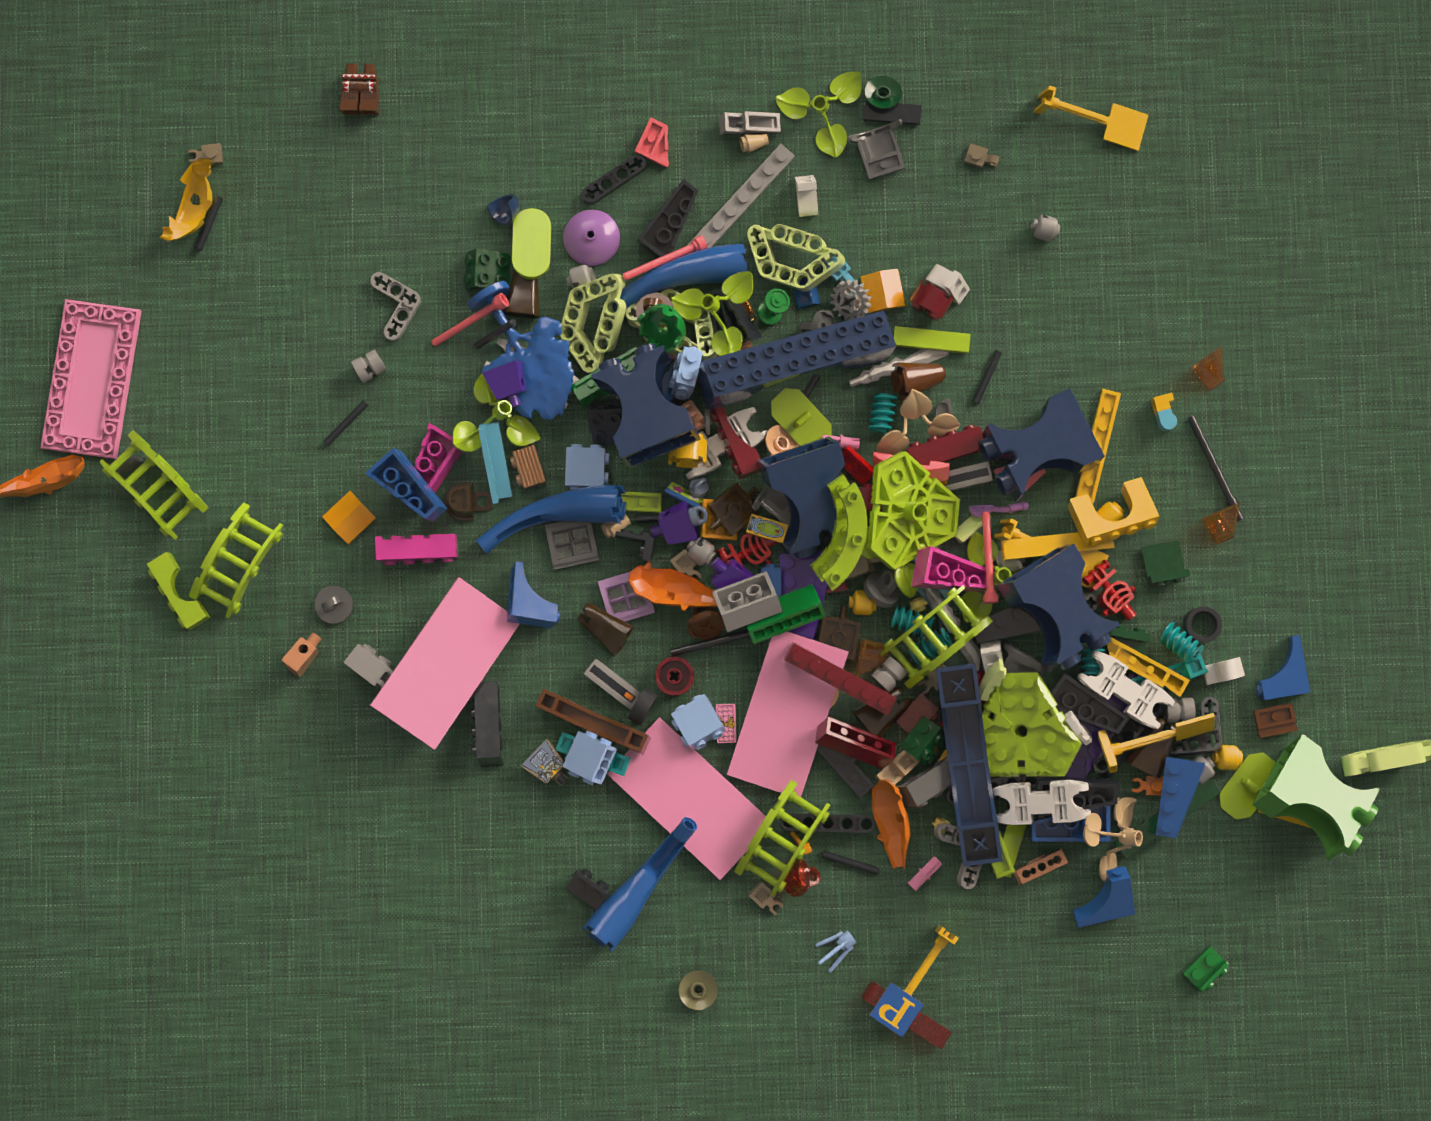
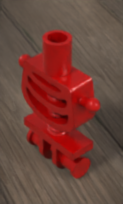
[716,533,778,566]
[1082,560,1136,621]

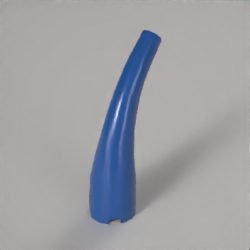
[601,244,747,322]
[476,485,626,554]
[582,817,697,953]

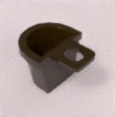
[444,482,493,521]

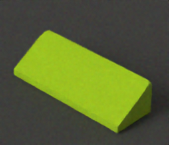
[992,824,1026,878]

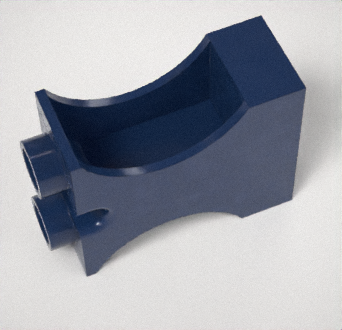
[591,344,701,468]
[978,388,1105,503]
[757,436,845,558]
[997,544,1119,671]

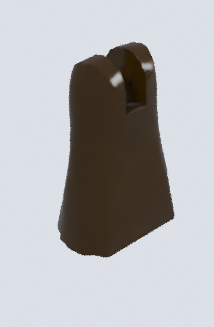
[503,270,539,319]
[577,603,634,657]
[853,687,912,737]
[1126,718,1175,778]

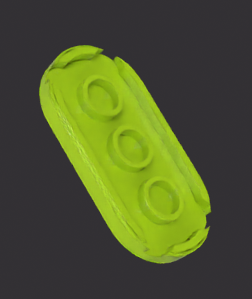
[512,208,551,280]

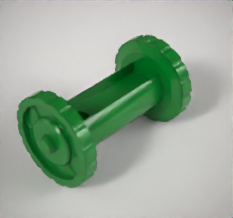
[757,289,790,325]

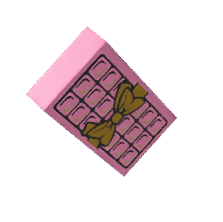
[716,704,736,743]

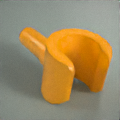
[790,831,812,855]

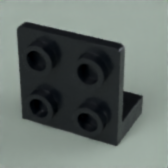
[586,399,622,445]
[615,529,656,564]
[566,868,611,910]

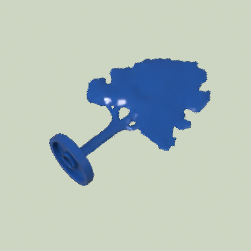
[467,281,574,420]

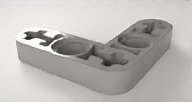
[370,272,421,342]
[934,823,982,889]

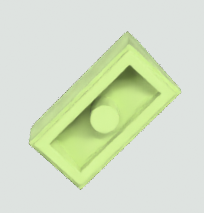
[954,515,991,544]

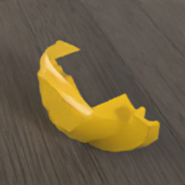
[160,159,212,241]

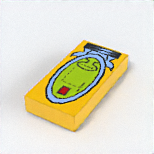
[746,514,788,543]

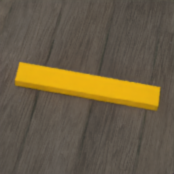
[1075,389,1121,504]
[1001,532,1115,560]

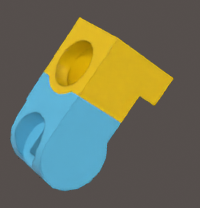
[1151,393,1177,431]

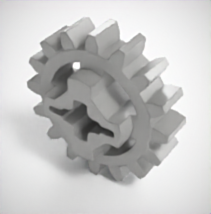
[830,279,872,320]

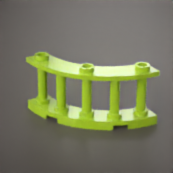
[100,430,209,539]
[810,474,867,591]
[189,503,283,619]
[880,585,993,689]
[734,780,830,897]

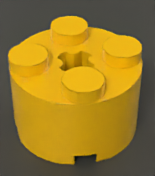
[668,433,707,468]

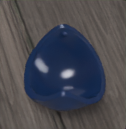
[487,194,519,226]

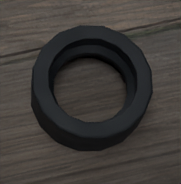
[1183,606,1222,643]
[628,687,658,726]

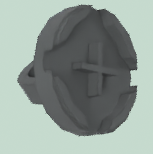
[799,310,836,332]
[863,570,899,608]
[315,586,354,624]

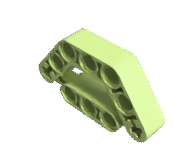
[747,224,845,292]
[560,274,626,372]
[626,289,717,361]
[1341,739,1431,776]

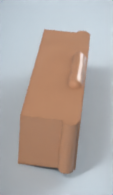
[1014,848,1068,884]

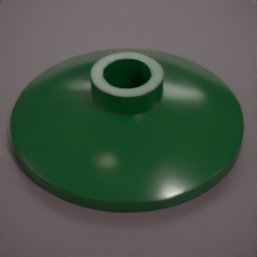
[864,76,902,109]

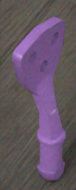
[969,502,1029,517]

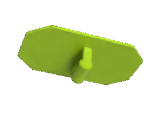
[771,388,832,446]
[1219,752,1276,820]

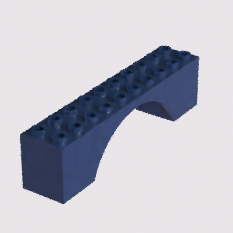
[697,311,896,411]
[936,663,1003,866]

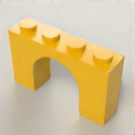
[1068,477,1159,547]

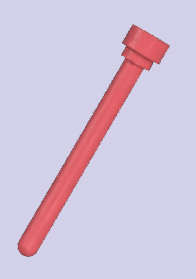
[622,236,707,280]
[431,293,509,346]
[982,511,999,604]

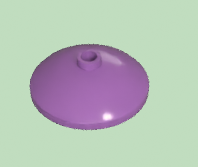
[563,210,620,266]

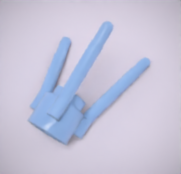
[815,930,857,972]

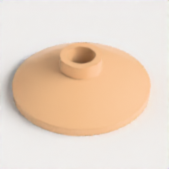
[765,425,799,455]

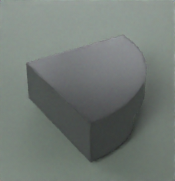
[934,398,954,418]
[117,456,143,473]

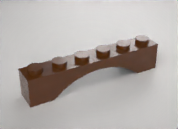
[535,688,651,755]

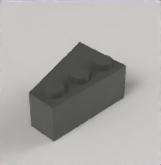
[896,757,952,808]

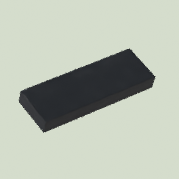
[863,101,922,125]

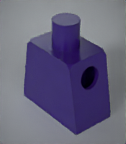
[483,360,526,408]
[650,500,698,544]
[710,557,755,590]

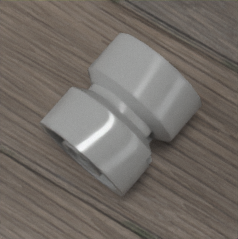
[351,349,387,383]
[871,656,907,692]
[1163,698,1195,723]

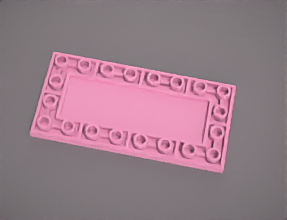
[40,299,142,459]
[370,577,519,750]
[727,632,848,797]
[607,717,766,880]

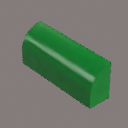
[746,584,826,644]

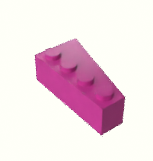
[414,423,463,493]
[375,534,458,566]
[911,546,986,592]

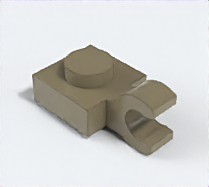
[964,143,1000,168]

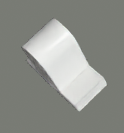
[795,175,818,217]
[925,264,970,304]
[980,640,1004,673]
[1203,657,1245,685]

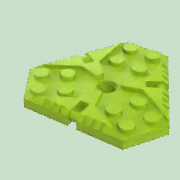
[867,451,960,570]
[982,672,1082,777]

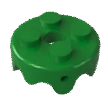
[637,304,686,353]

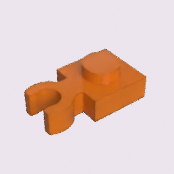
[1131,776,1164,796]

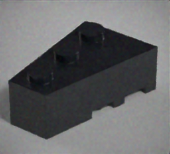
[704,288,762,343]

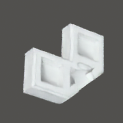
[1065,711,1092,745]

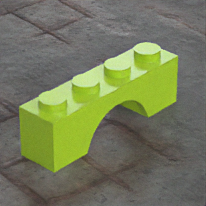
[147,552,211,630]

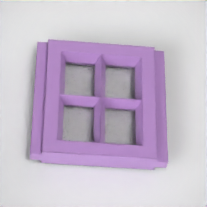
[598,572,655,621]

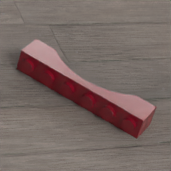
[696,379,760,480]
[784,642,897,715]

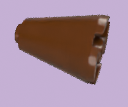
[891,362,946,401]

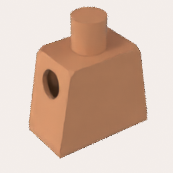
[281,632,322,678]

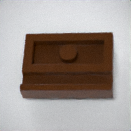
[1253,703,1298,738]

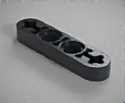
[582,155,646,204]

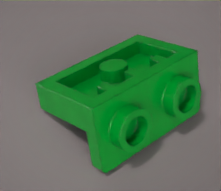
[1182,946,1229,992]

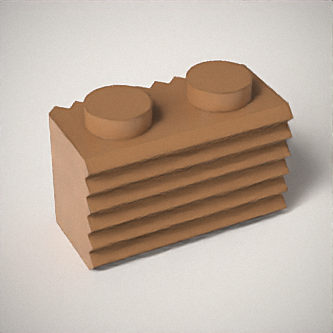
[510,445,546,490]

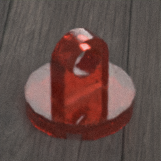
[784,859,820,897]

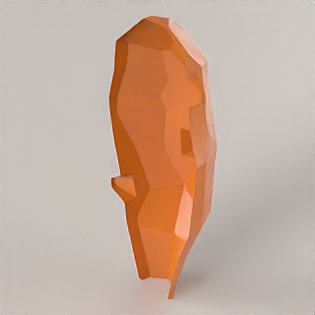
[0,455,85,497]
[628,562,717,611]
[872,779,911,869]

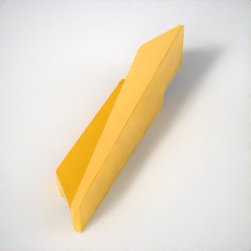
[1107,637,1190,697]

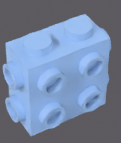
[669,346,703,400]
[565,444,609,490]
[671,694,726,750]
[563,731,617,785]

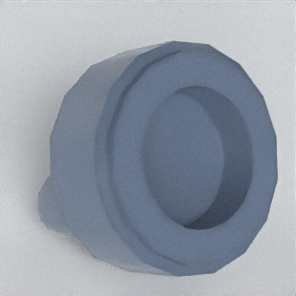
[689,478,709,498]
[688,506,708,527]

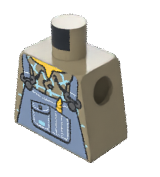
[521,739,568,786]

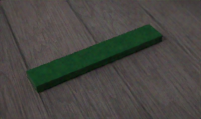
[1114,778,1221,859]

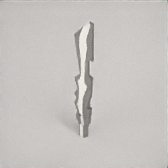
[849,349,949,387]
[923,588,981,671]

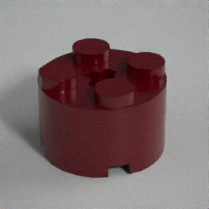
[909,280,953,321]
[655,657,694,696]

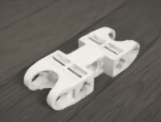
[686,407,768,480]
[1077,651,1175,729]
[992,780,1091,825]

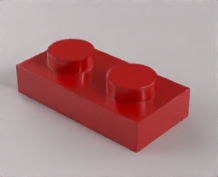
[842,445,874,485]

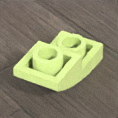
[979,659,1006,701]

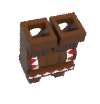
[340,64,379,115]

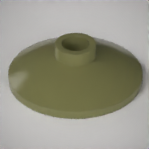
[679,970,718,1010]

